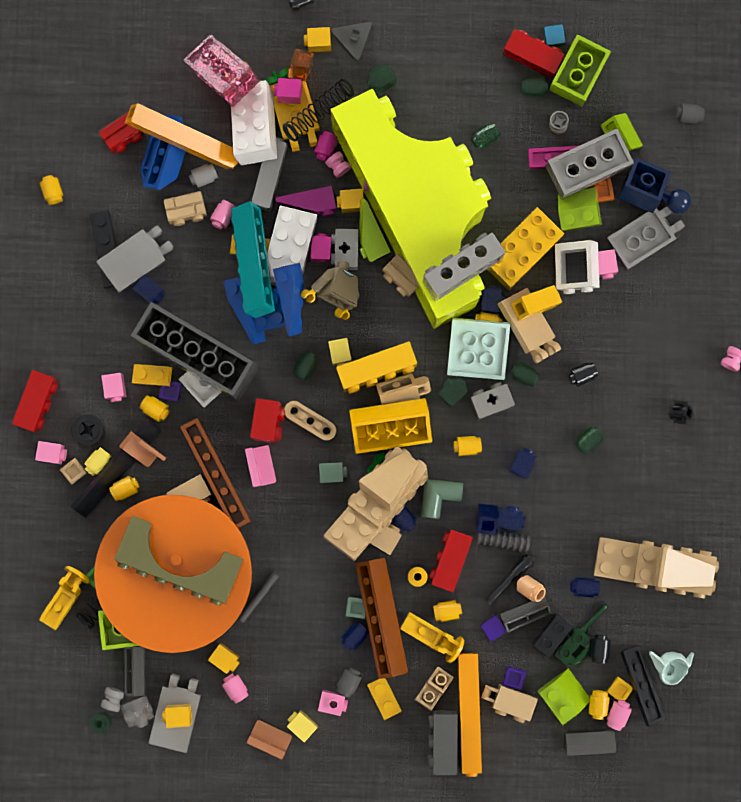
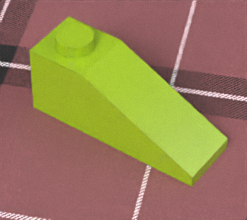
[359,198,391,262]

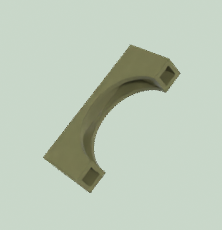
[114,516,244,606]

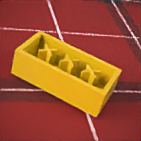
[487,207,565,290]
[336,341,417,394]
[349,398,432,454]

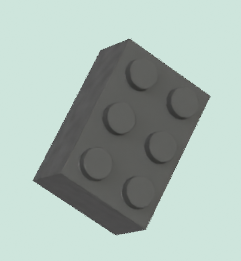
[428,710,458,775]

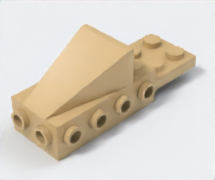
[324,446,428,561]
[593,537,719,599]

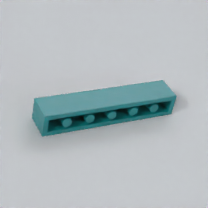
[231,201,275,318]

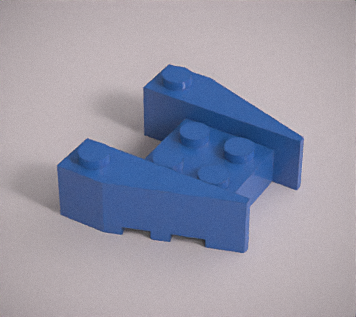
[223,263,304,344]

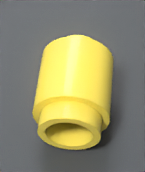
[84,447,112,476]

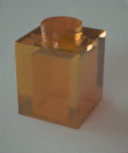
[288,48,314,82]

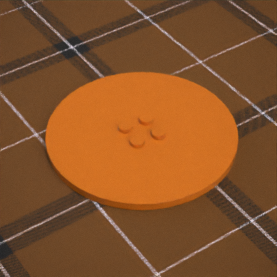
[94,495,252,653]

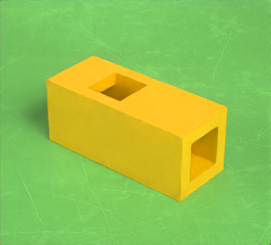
[511,285,562,321]

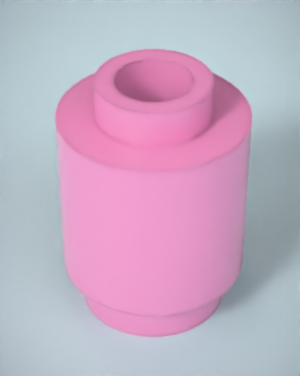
[210,200,235,230]
[222,673,249,704]
[606,700,632,731]

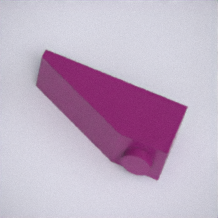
[276,186,337,217]

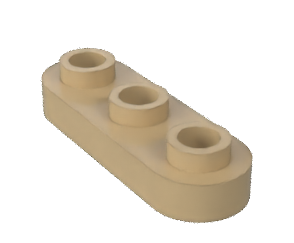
[285,401,336,441]

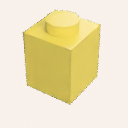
[328,338,352,367]
[287,710,318,742]

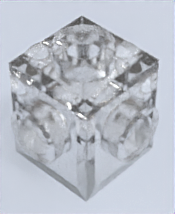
[120,695,154,729]

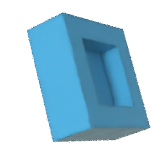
[543,24,566,47]

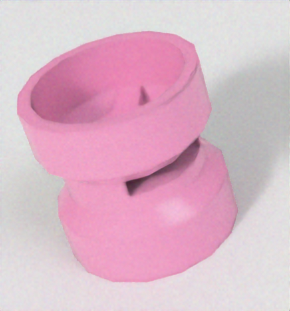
[325,151,351,178]
[720,346,741,372]

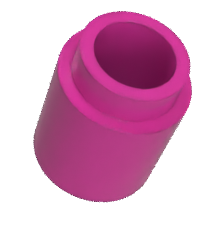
[314,131,338,161]

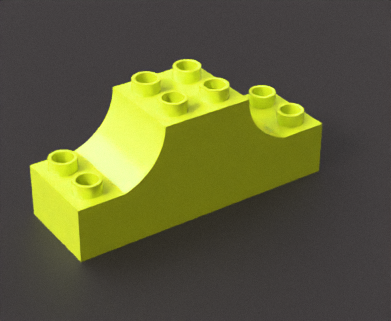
[331,89,491,329]

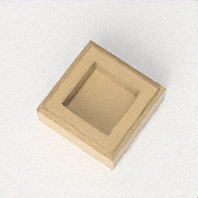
[60,458,87,485]

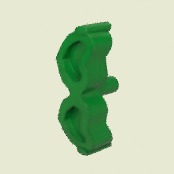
[261,66,290,86]
[367,452,386,474]

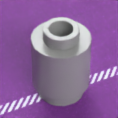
[189,164,218,188]

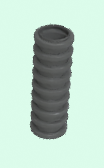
[476,527,531,553]

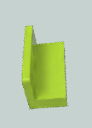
[601,113,643,152]

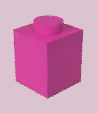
[274,78,302,104]
[311,233,331,263]

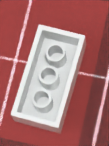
[230,80,277,165]
[267,205,318,286]

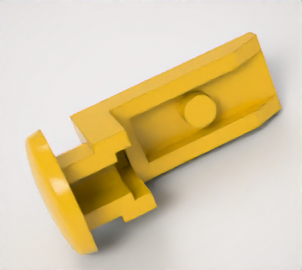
[39,566,90,630]
[400,612,464,663]

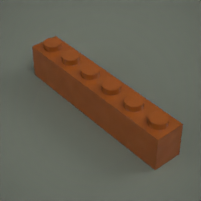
[180,418,252,529]
[355,557,408,679]

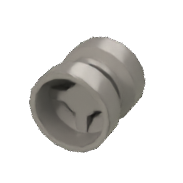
[549,111,569,135]
[100,687,125,712]

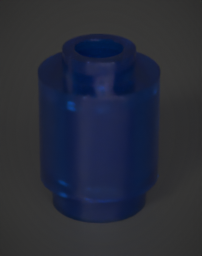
[392,506,417,533]
[570,577,600,598]
[341,621,369,651]

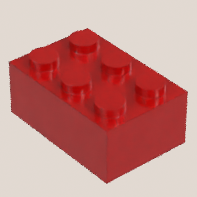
[250,398,285,444]

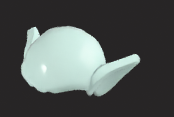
[649,651,694,685]

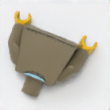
[301,261,360,320]

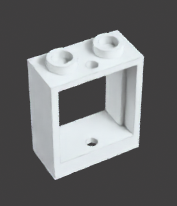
[555,240,600,294]

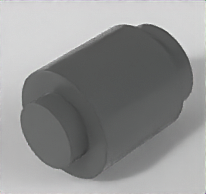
[675,103,705,124]
[336,667,362,698]

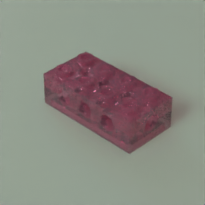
[184,34,260,107]

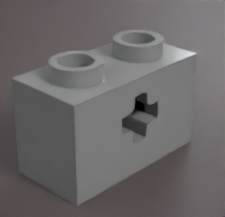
[331,229,358,270]
[470,382,515,420]

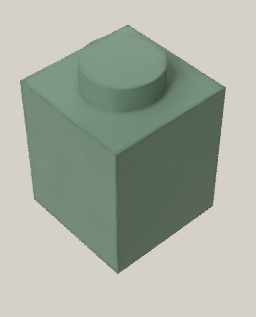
[319,462,347,484]

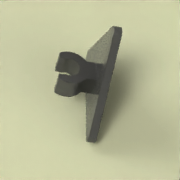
[331,22,372,61]

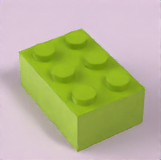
[549,34,611,107]

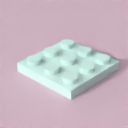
[447,318,510,380]

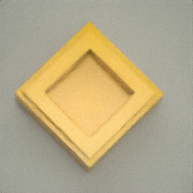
[607,676,633,701]

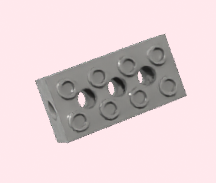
[545,129,634,199]
[423,232,506,302]

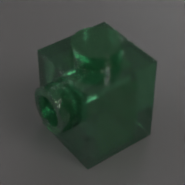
[366,63,397,95]
[438,377,468,408]

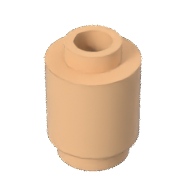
[517,575,546,602]

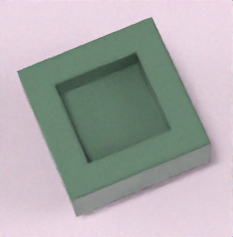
[346,597,365,619]

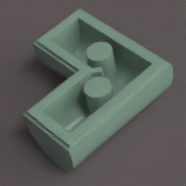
[421,479,463,519]

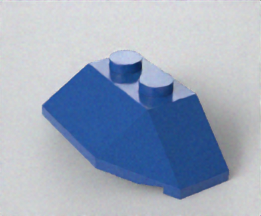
[140,115,186,190]

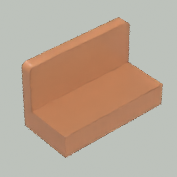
[119,431,166,468]
[247,720,292,760]

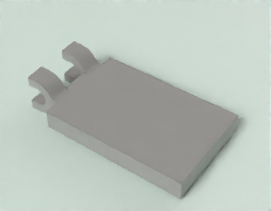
[607,206,685,270]
[96,225,173,293]
[149,673,201,753]

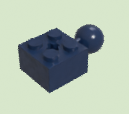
[618,157,691,214]

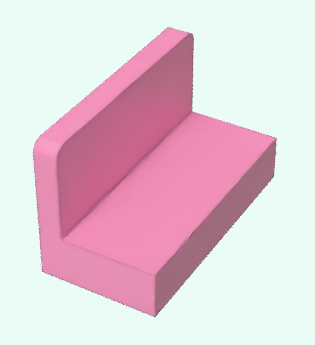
[245,445,276,487]

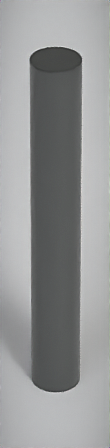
[238,572,279,623]

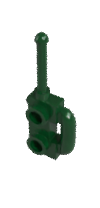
[554,603,608,666]

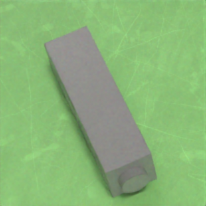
[252,137,288,212]

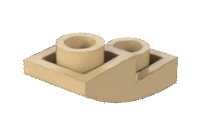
[415,666,454,711]

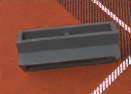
[499,596,552,633]
[124,646,145,696]
[565,731,616,756]

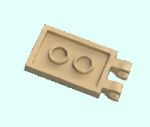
[497,288,561,364]

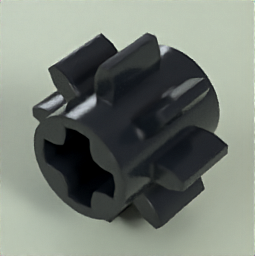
[669,401,693,424]

